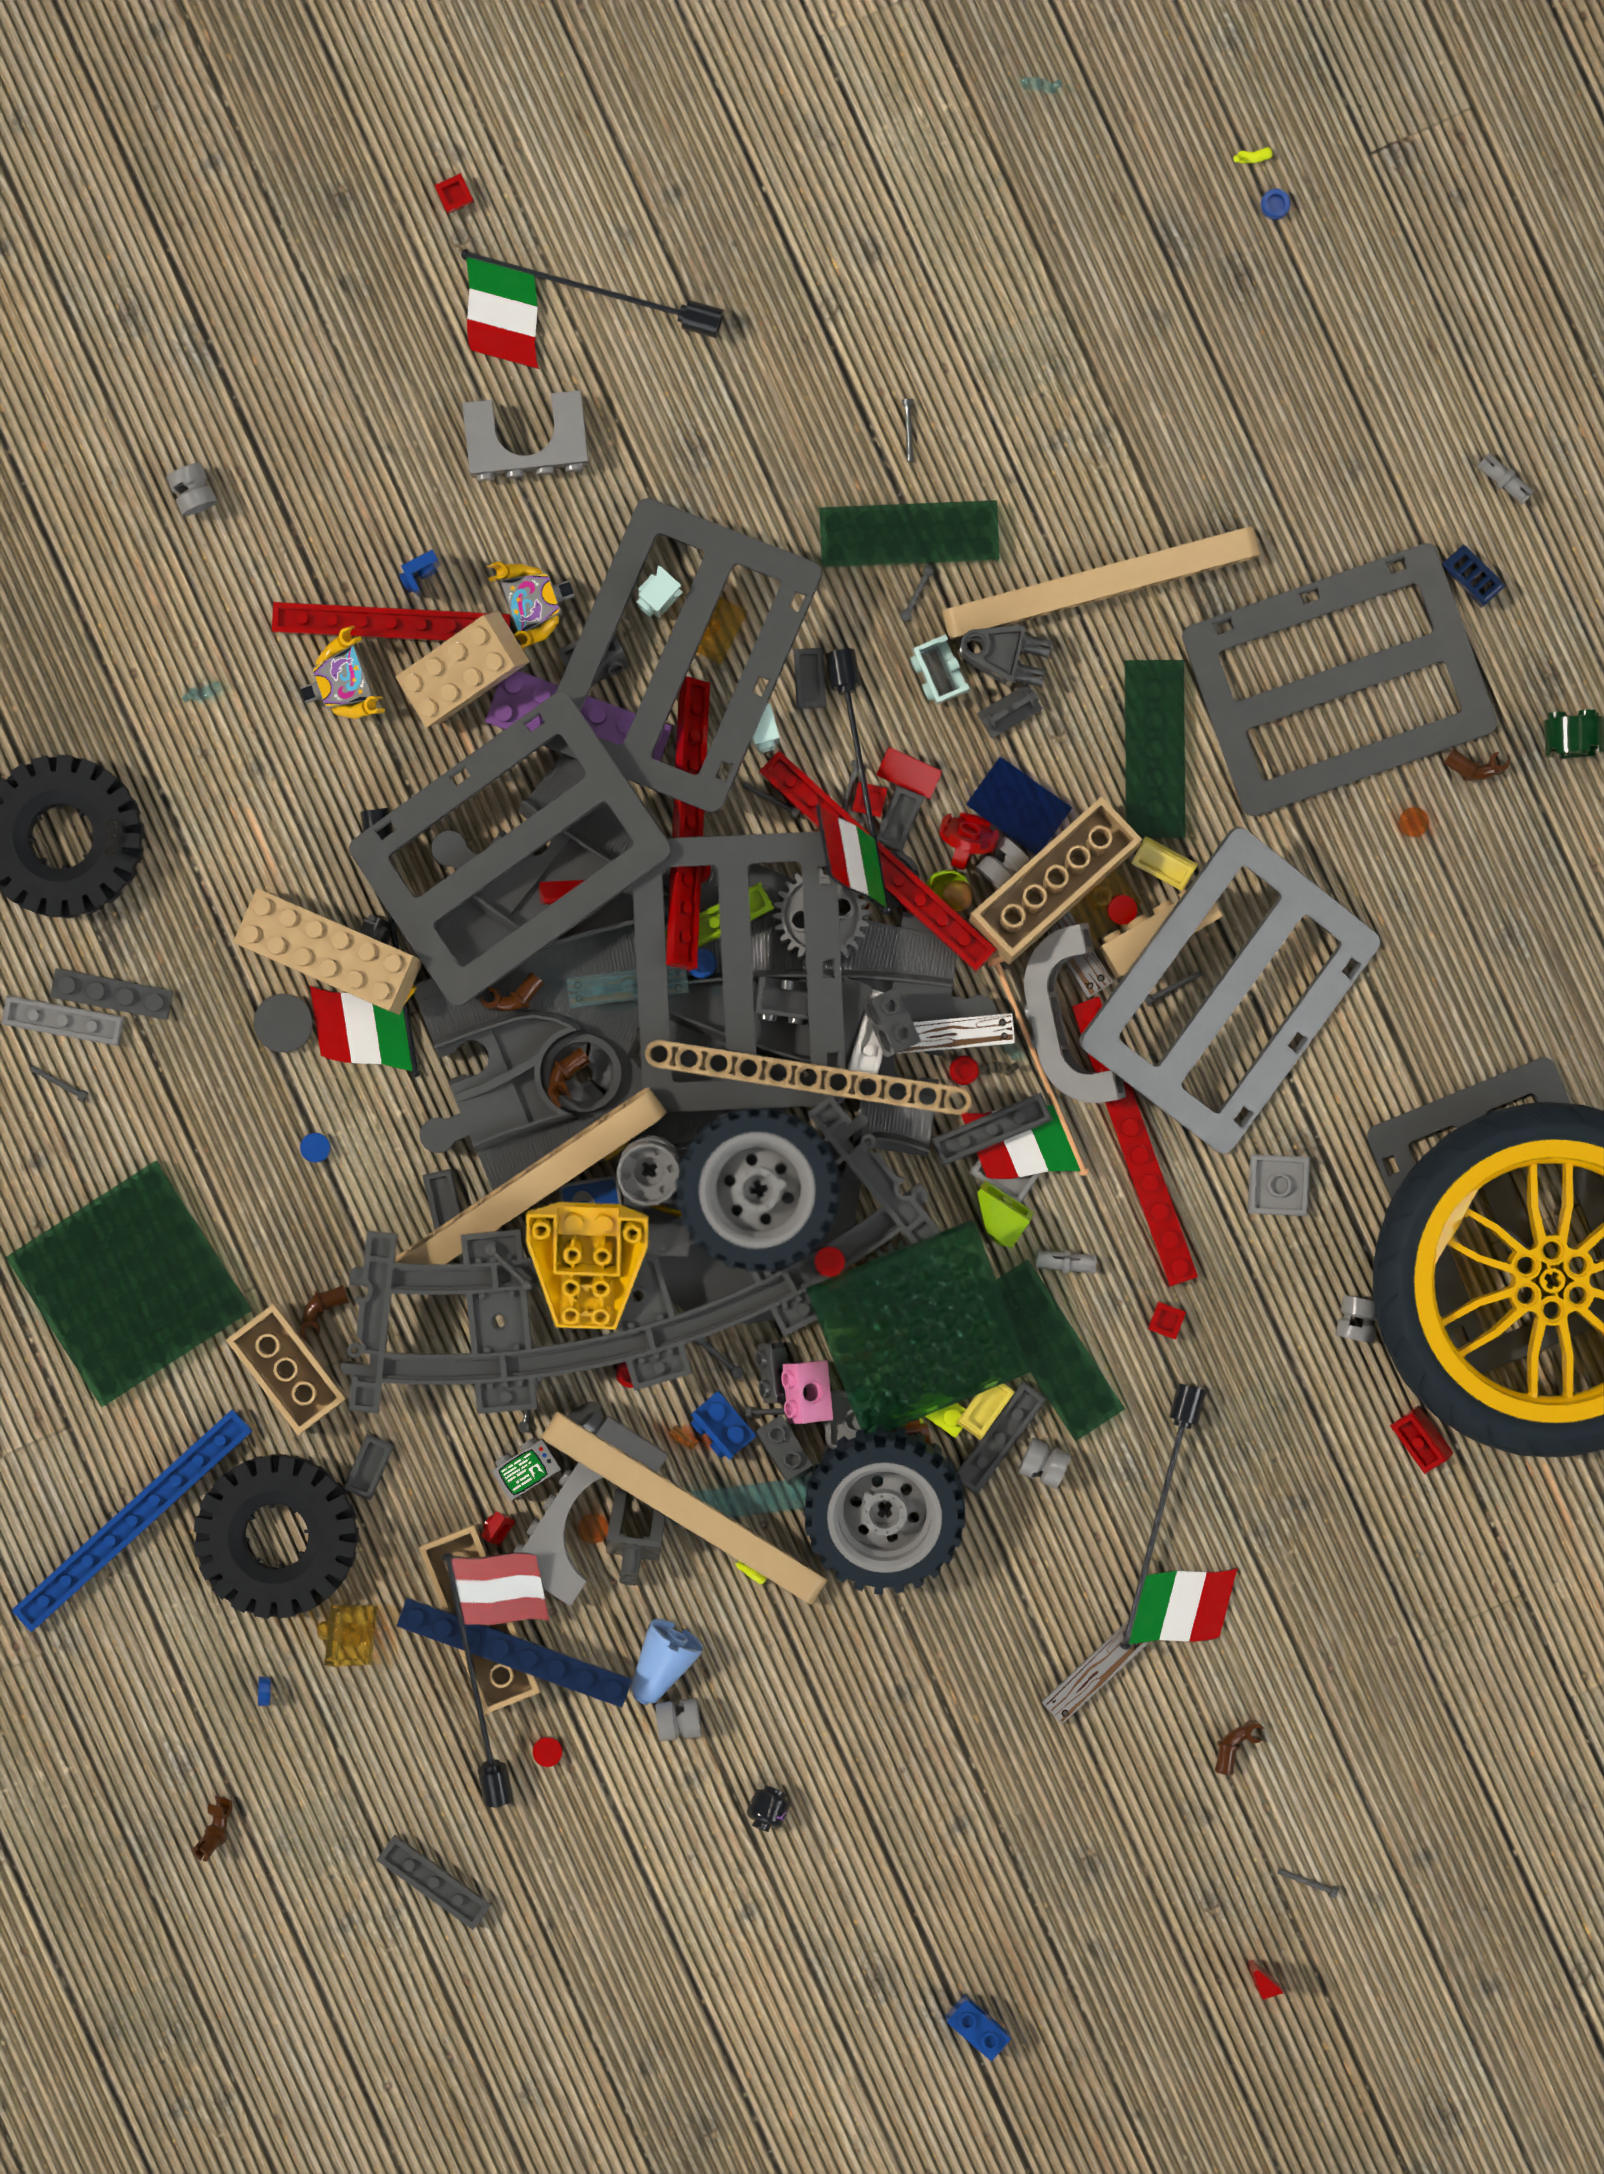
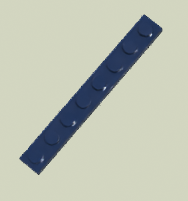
[396,1597,633,1708]

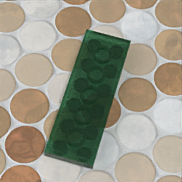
[819,500,1000,568]
[1124,660,1186,839]
[978,1259,1125,1441]

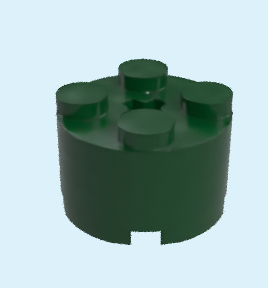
[1544,709,1604,758]

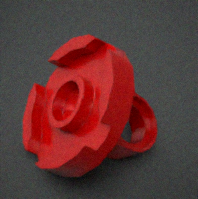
[939,812,999,871]

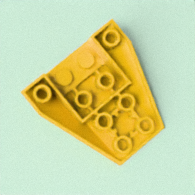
[526,1202,648,1330]

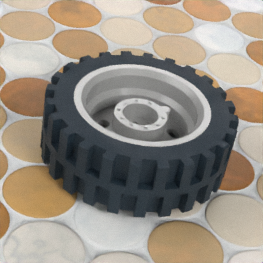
[676,1108,841,1272]
[804,1426,965,1594]

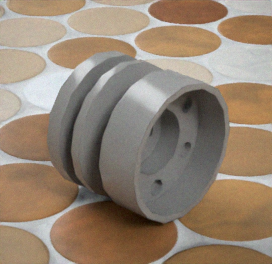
[617,1135,681,1206]

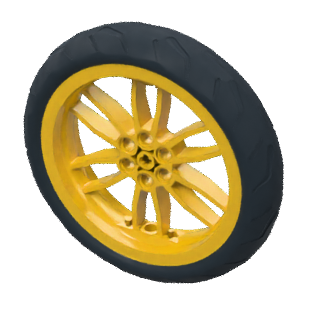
[1373,1102,1604,1458]

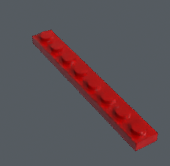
[272,602,511,642]

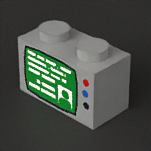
[492,1437,562,1501]

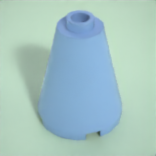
[630,1619,703,1705]

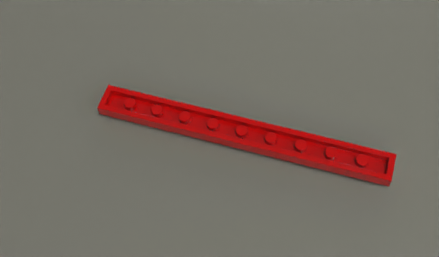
[666,676,710,971]
[759,751,996,973]
[1071,997,1198,1287]

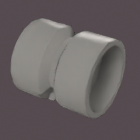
[166,463,217,516]
[976,837,1030,889]
[1335,1295,1377,1344]
[1018,1438,1071,1489]
[655,1698,701,1742]

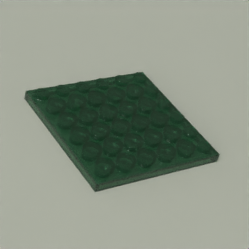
[5,1160,253,1407]
[805,1219,1030,1434]

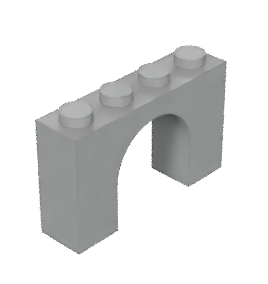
[462,390,589,482]

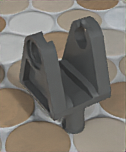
[959,625,1053,688]
[606,1489,666,1585]

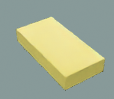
[1131,836,1198,891]
[956,1374,1015,1440]

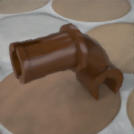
[1443,748,1510,782]
[480,972,545,1011]
[547,1047,591,1107]
[300,1285,349,1340]
[1215,1720,1265,1775]
[192,1795,233,1862]

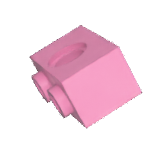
[781,1360,833,1424]

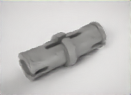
[1477,453,1535,505]
[1035,1249,1097,1274]

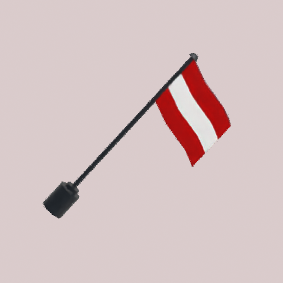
[442,1552,549,1808]

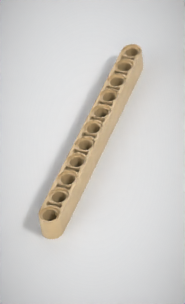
[942,526,1261,640]
[645,1040,971,1114]
[395,1087,667,1264]
[541,1412,828,1605]

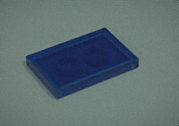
[965,756,1072,855]

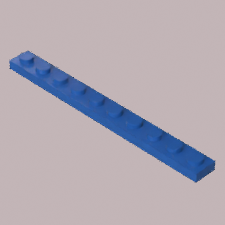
[11,1409,253,1632]

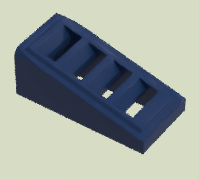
[1442,544,1505,608]

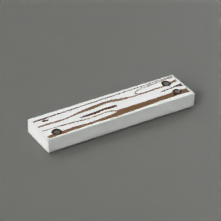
[896,1013,1015,1054]

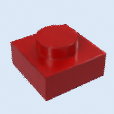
[434,173,474,215]
[852,782,887,818]
[1147,1301,1186,1340]
[480,1511,516,1546]

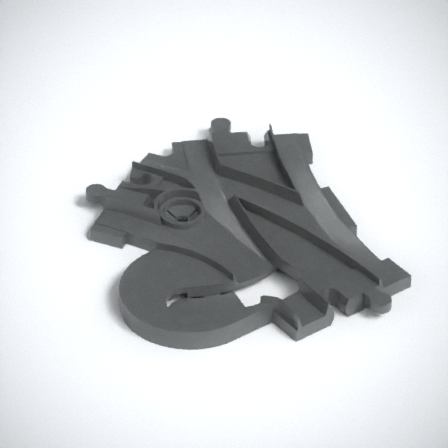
[414,754,997,1324]

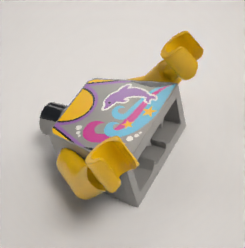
[487,561,575,650]
[300,626,385,719]

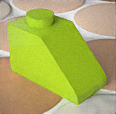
[977,1180,1035,1249]

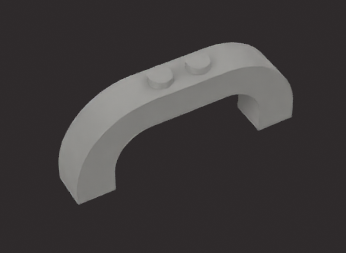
[1024,923,1126,1103]

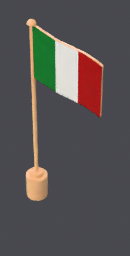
[961,928,1089,1179]

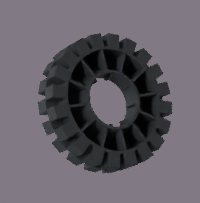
[0,755,145,918]
[193,1454,359,1619]

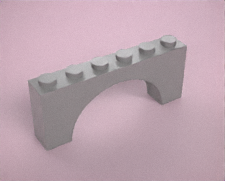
[513,1415,669,1606]

